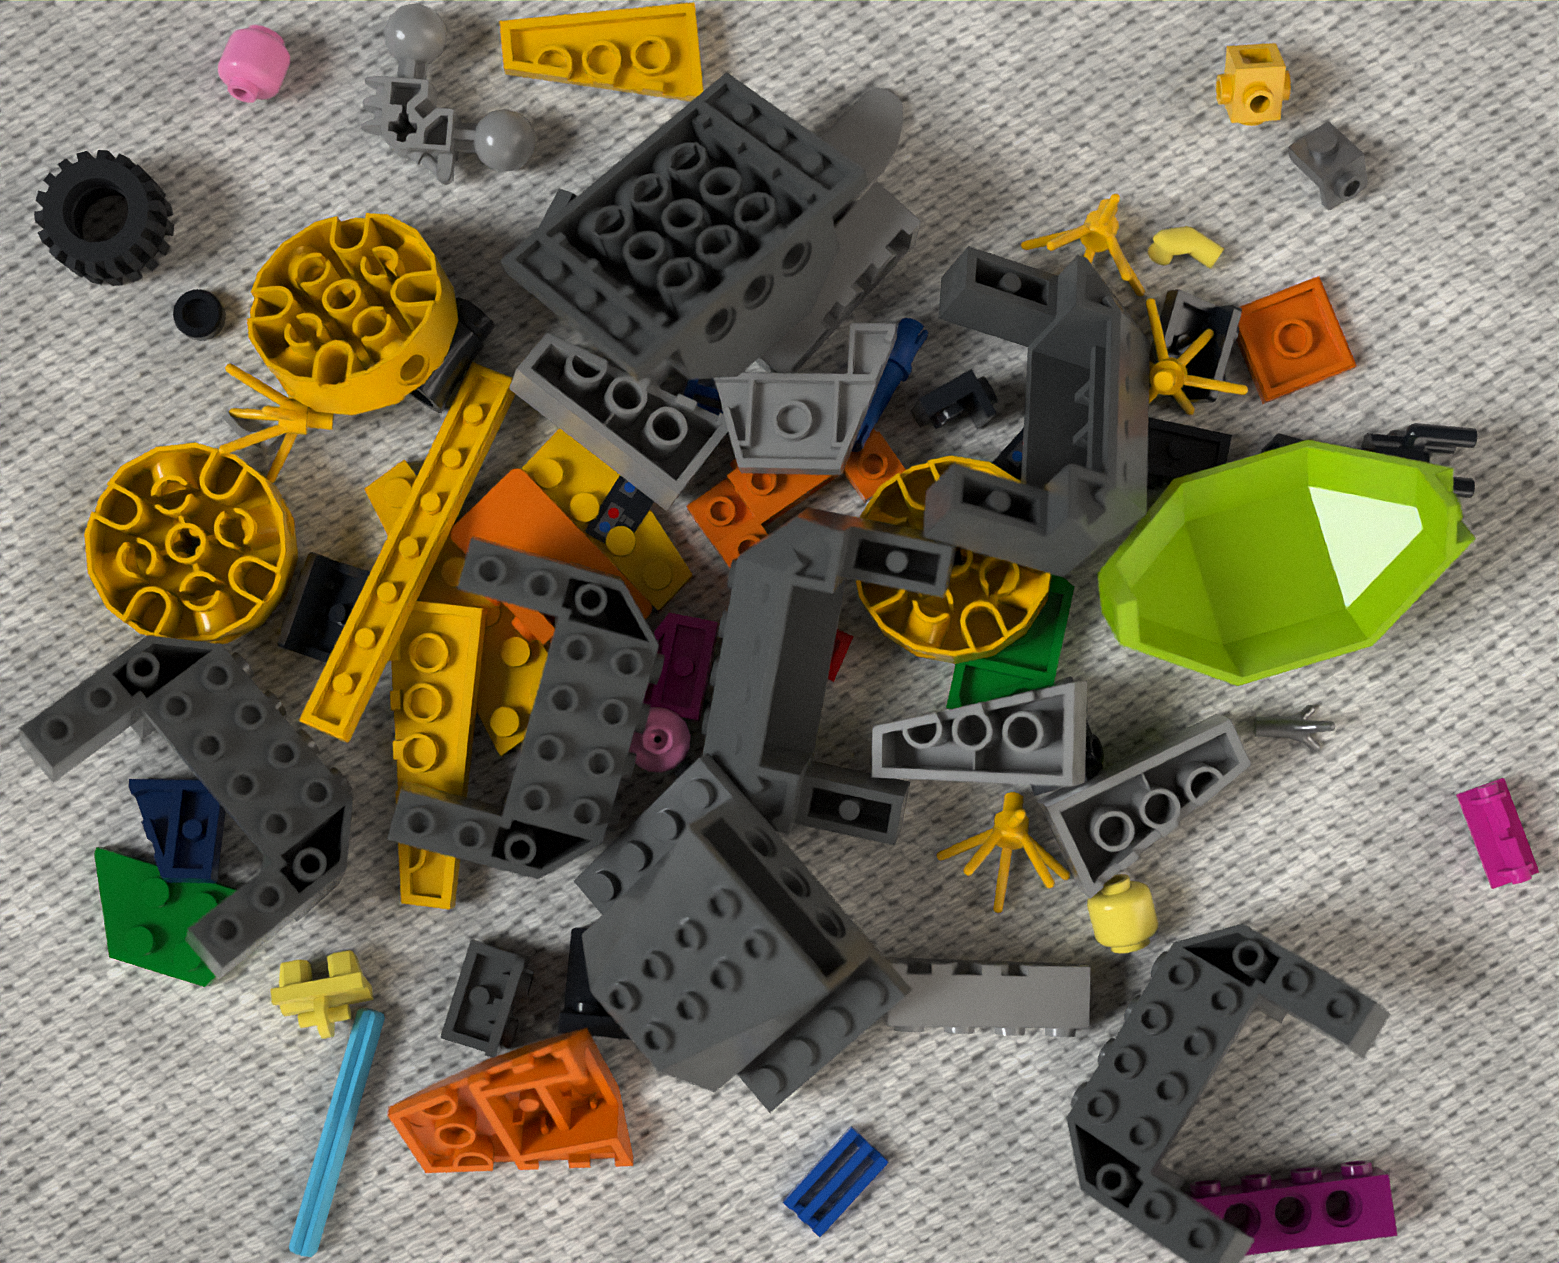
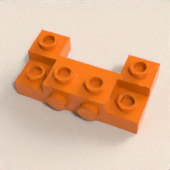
[686,428,906,569]

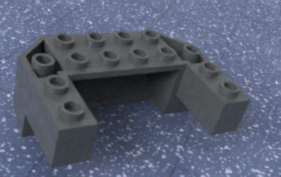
[923,246,1150,577]
[702,507,957,845]
[387,536,665,879]
[19,635,353,979]
[1066,924,1391,1263]

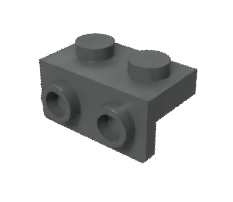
[440,939,535,1058]

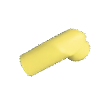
[1148,226,1224,269]

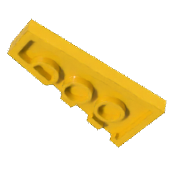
[499,2,703,102]

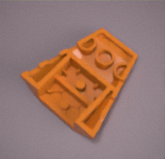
[387,1028,634,1173]

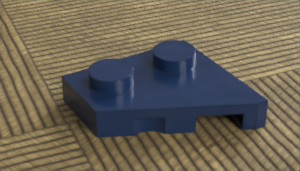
[128,779,226,884]

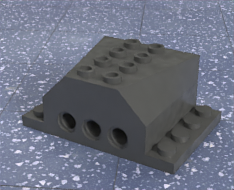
[500,72,869,382]
[574,753,912,1113]

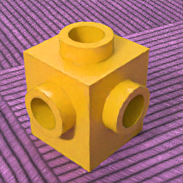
[1216,43,1291,126]

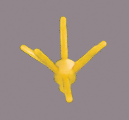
[1021,193,1145,297]
[1146,298,1248,415]
[218,363,334,483]
[936,792,1070,913]

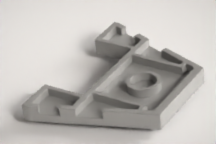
[714,323,897,475]

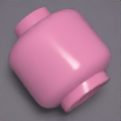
[218,25,290,103]
[629,707,691,773]

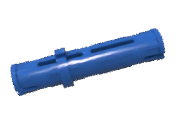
[852,318,928,452]

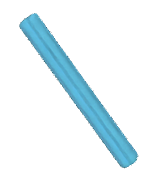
[289,1008,385,1257]

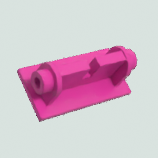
[1456,778,1539,889]

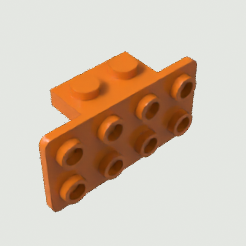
[450,468,652,645]

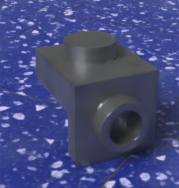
[1288,121,1368,210]

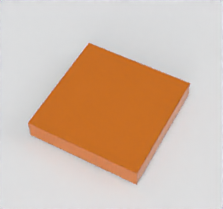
[1236,276,1357,404]

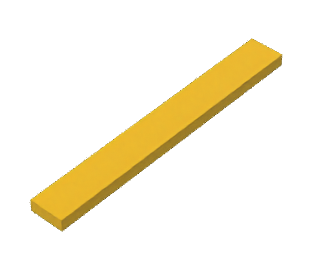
[299,362,516,743]

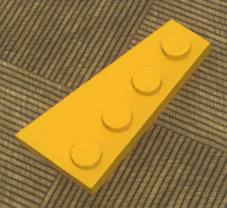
[521,428,693,612]

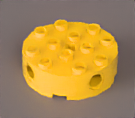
[247,213,458,415]
[84,443,298,644]
[855,455,1052,664]

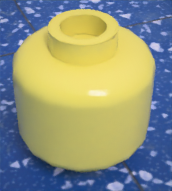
[1087,874,1158,954]

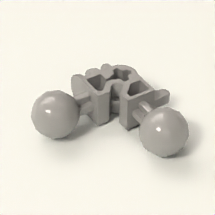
[361,3,536,185]

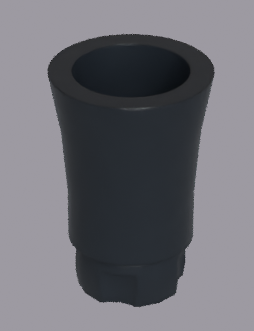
[409,296,495,413]

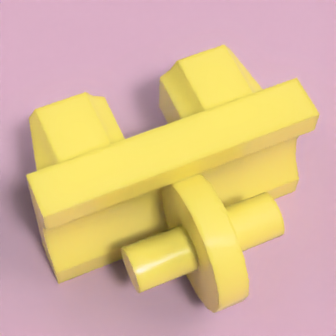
[271,950,373,1039]

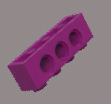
[1184,1160,1398,1256]

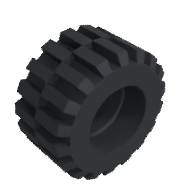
[34,150,174,286]

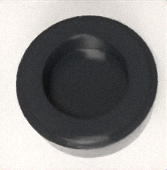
[173,289,226,341]

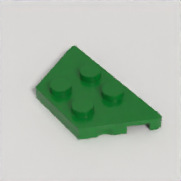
[946,574,1075,710]
[94,847,238,987]

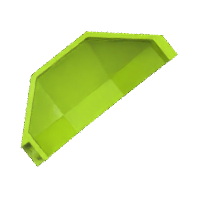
[1098,440,1476,686]

